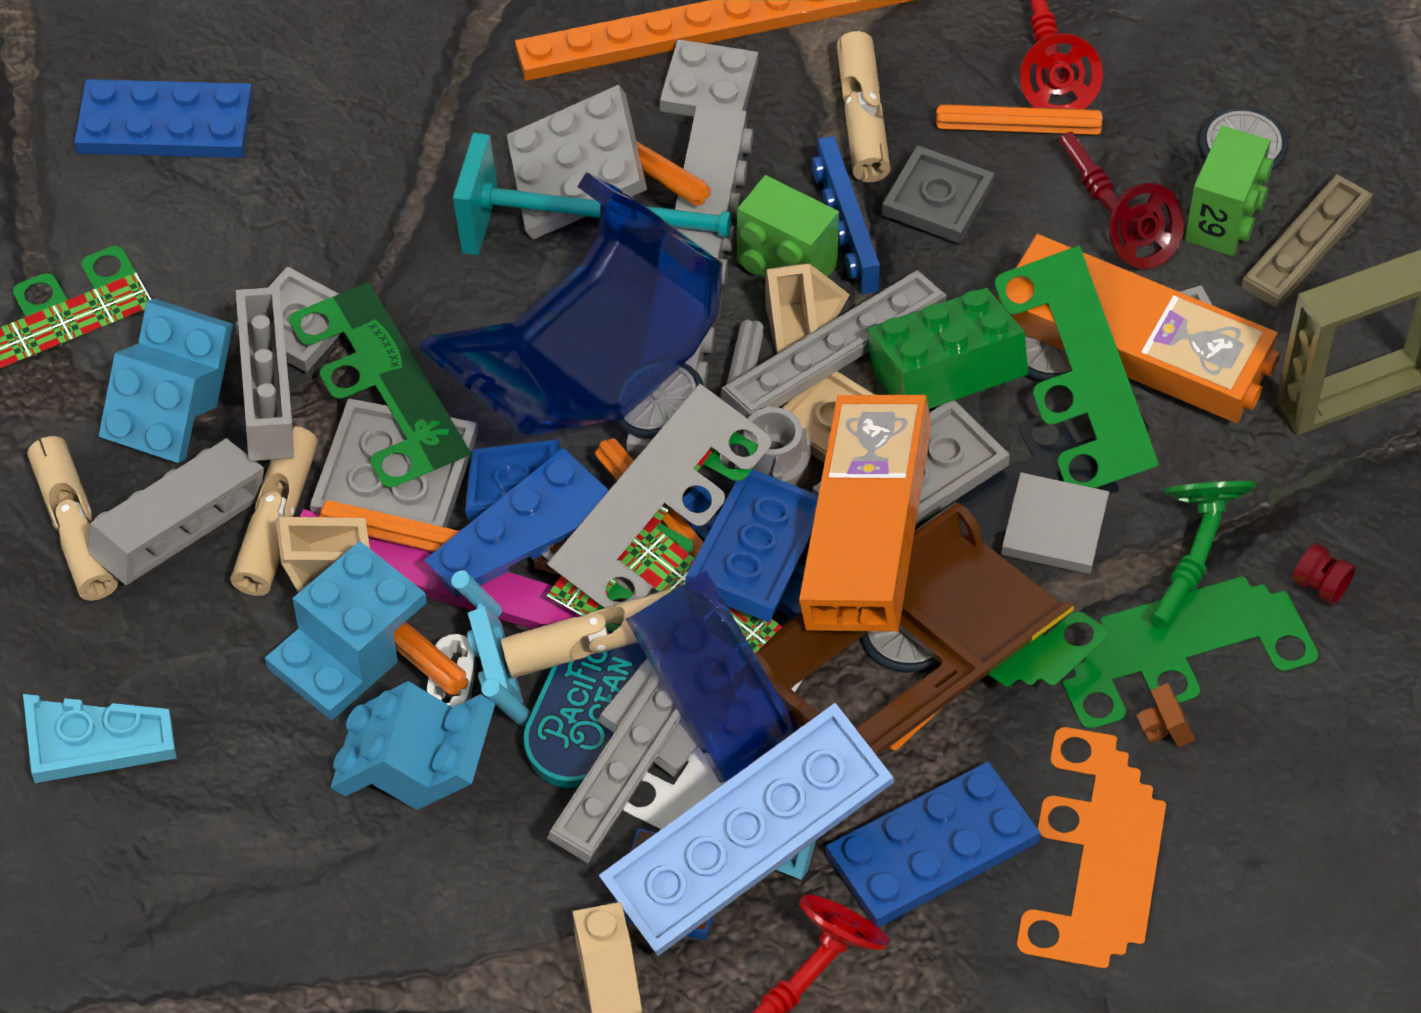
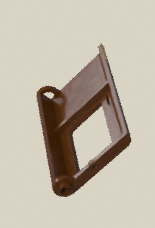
[739,502,1074,756]

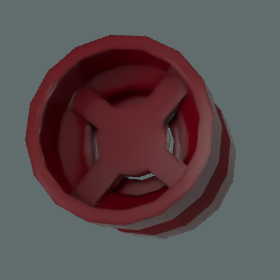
[1292,543,1356,605]

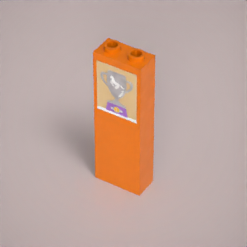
[998,234,1281,424]
[799,395,931,632]

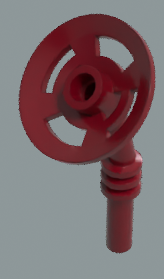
[1059,132,1184,269]

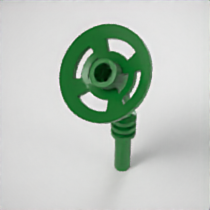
[1150,481,1256,628]

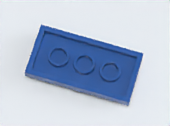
[74,79,253,158]
[683,469,819,623]
[825,761,1041,928]

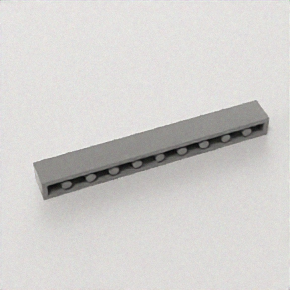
[627,105,754,461]

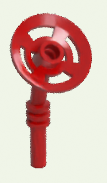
[1020,0,1103,109]
[750,894,890,1013]

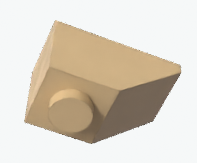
[573,902,642,1013]

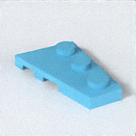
[23,694,177,783]

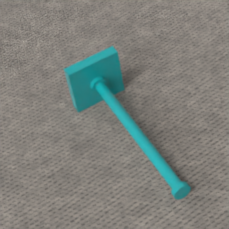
[453,133,732,255]

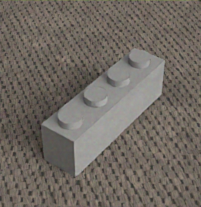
[236,287,294,461]
[89,438,264,585]

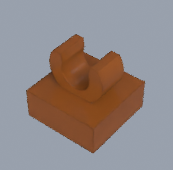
[1136,683,1196,748]

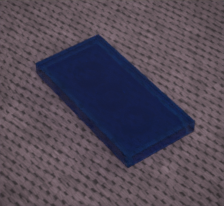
[625,571,798,783]

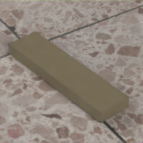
[1241,174,1373,309]

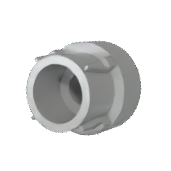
[734,405,811,488]

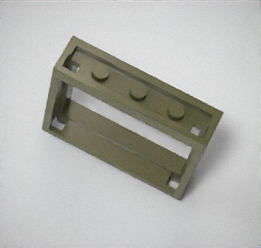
[1275,249,1421,435]

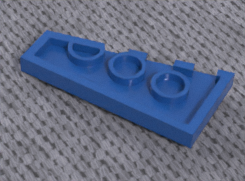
[424,448,609,598]

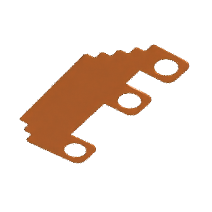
[1017,727,1166,969]

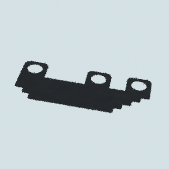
[935,412,1150,539]

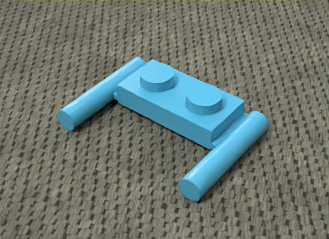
[451,571,531,726]

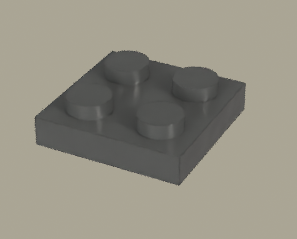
[882,145,995,243]

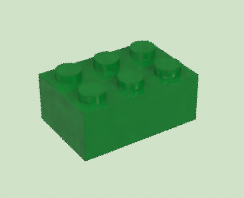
[867,288,1029,409]

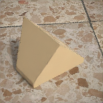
[765,263,850,354]
[276,517,370,593]

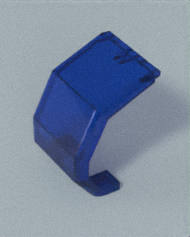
[420,172,723,435]

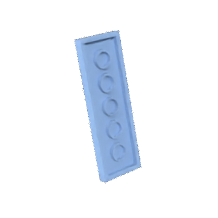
[599,703,894,956]

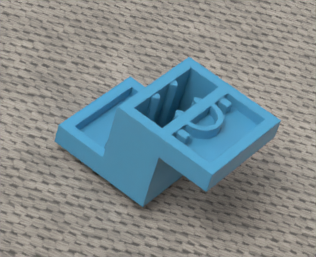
[98,299,234,463]
[265,541,427,721]
[330,681,495,810]

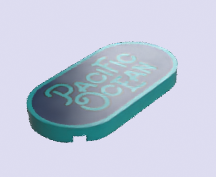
[524,623,652,788]

